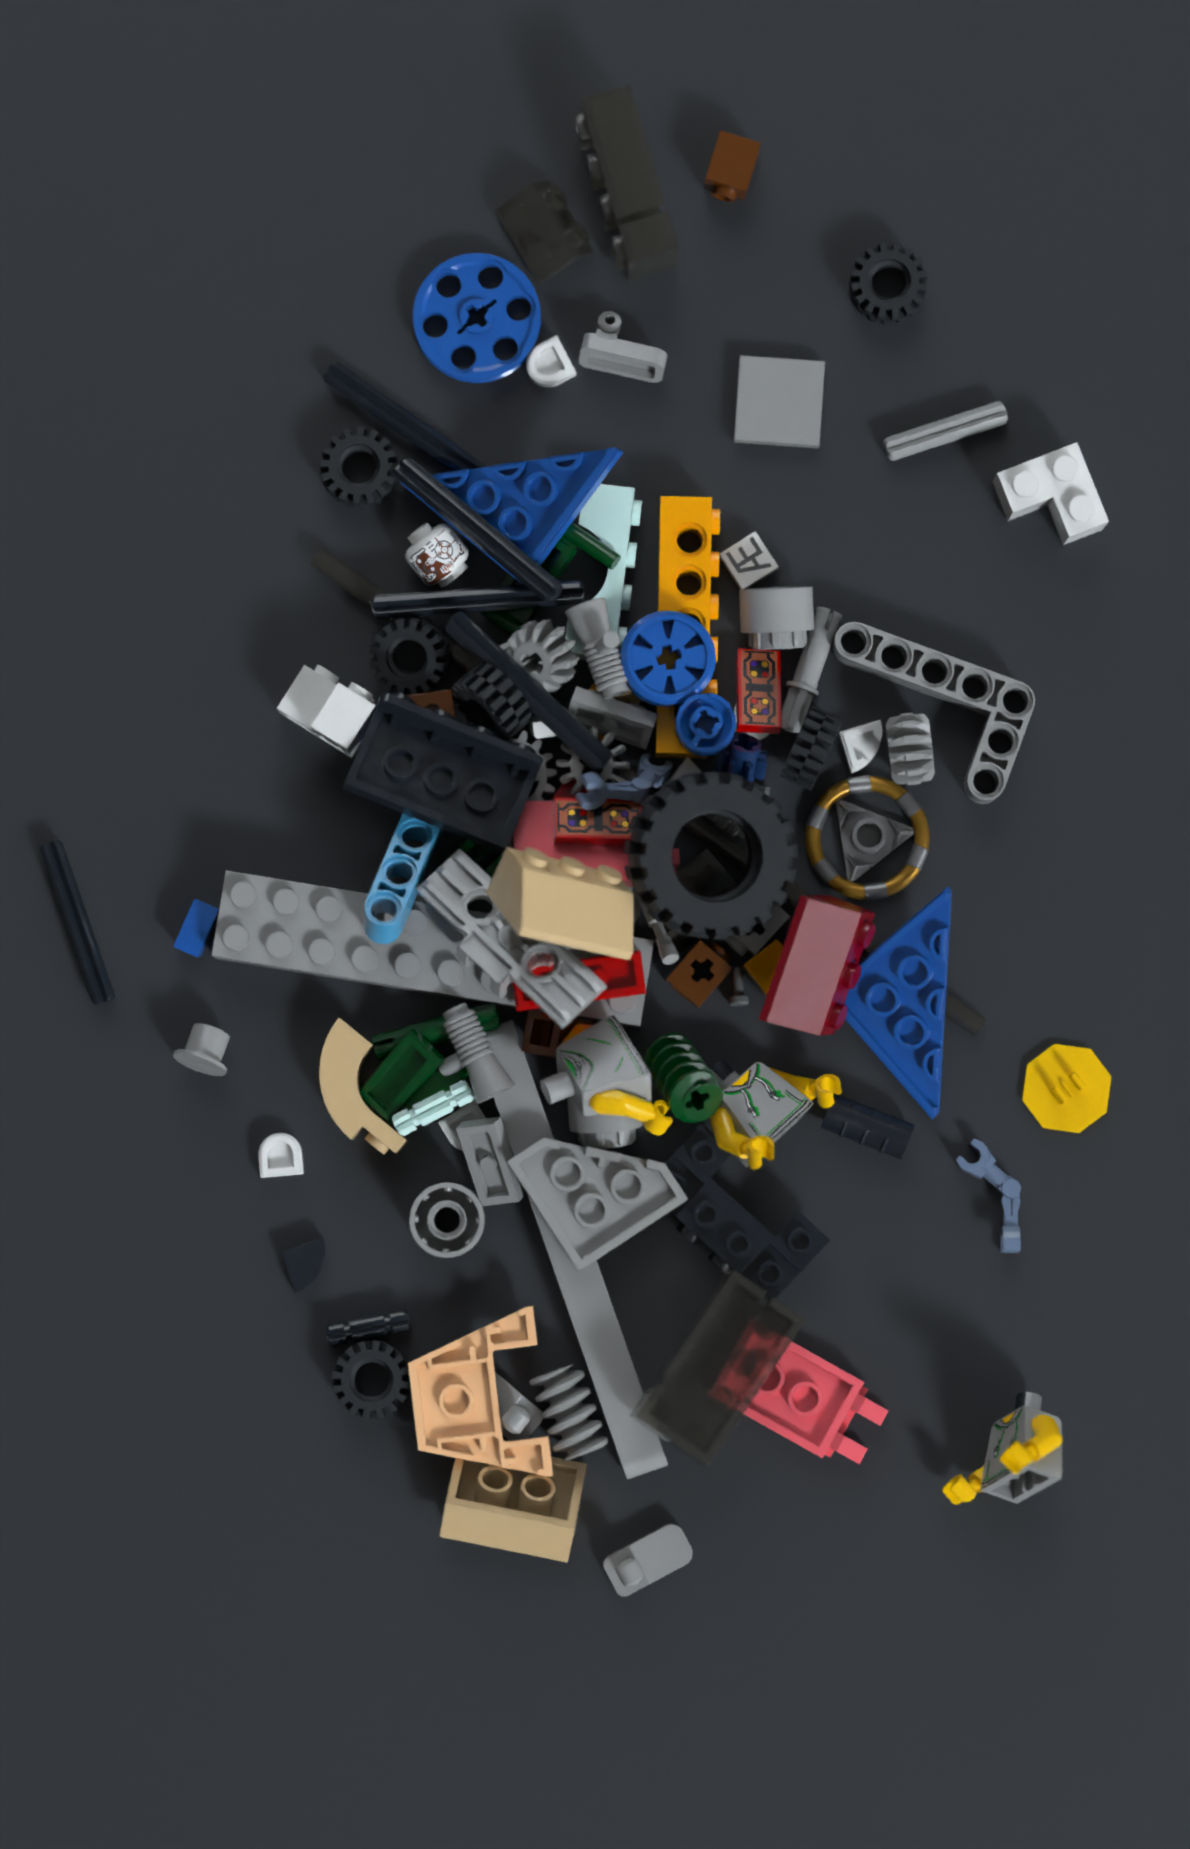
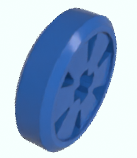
[620,611,716,708]

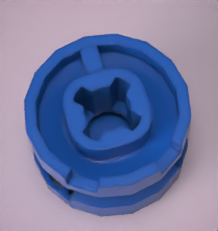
[675,693,736,756]

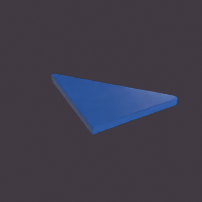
[401,447,624,584]
[844,887,952,1119]

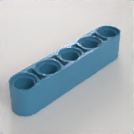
[364,813,444,944]

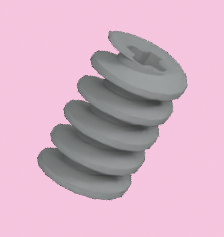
[529,1364,608,1462]

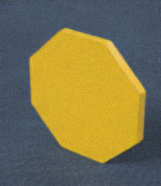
[1022,1044,1112,1133]

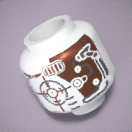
[405,522,468,588]

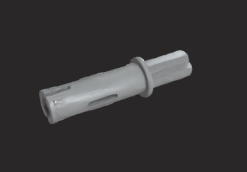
[781,607,843,733]

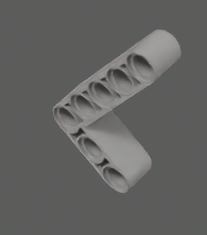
[832,622,1035,804]

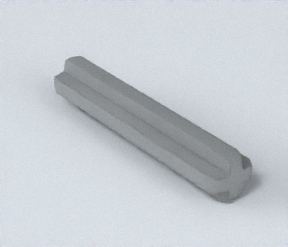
[884,401,1008,461]

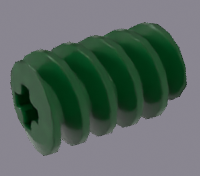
[643,1033,723,1123]

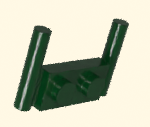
[482,522,621,635]

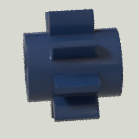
[715,734,769,782]

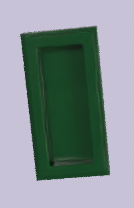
[359,1029,445,1123]

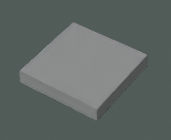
[734,355,825,448]

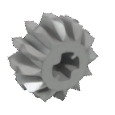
[506,619,580,693]
[886,712,935,785]
[556,727,630,797]

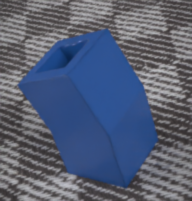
[173,899,219,958]

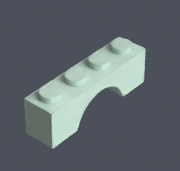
[565,484,642,660]

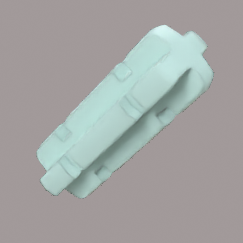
[392,1080,475,1136]

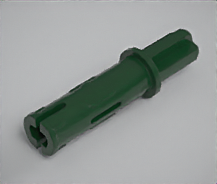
[372,1003,500,1061]

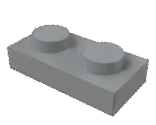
[568,686,658,750]
[456,1116,526,1206]

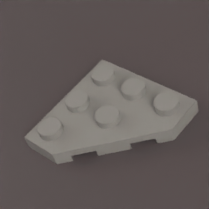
[507,1138,688,1272]

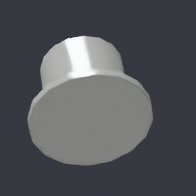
[173,1023,230,1076]

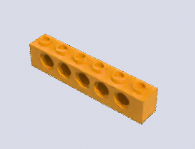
[655,496,720,758]

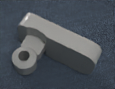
[579,311,667,383]
[495,1371,543,1440]
[603,1523,693,1597]

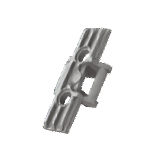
[416,849,607,1029]

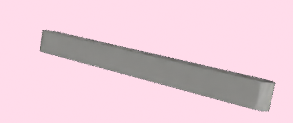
[485,1019,668,1480]

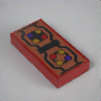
[736,648,782,734]
[553,797,641,845]

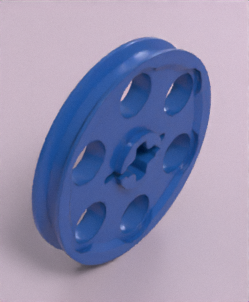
[413,253,541,383]

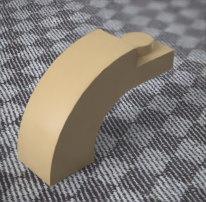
[319,1018,408,1155]

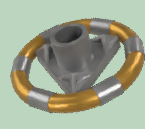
[805,775,930,901]

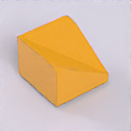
[742,939,783,996]

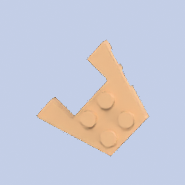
[408,1306,553,1477]

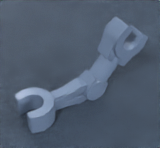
[576,753,673,810]
[955,1139,1021,1253]

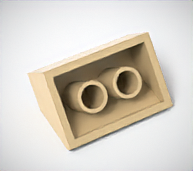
[486,847,634,960]
[439,1457,587,1563]

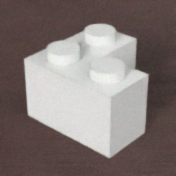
[992,442,1109,545]
[277,665,376,758]

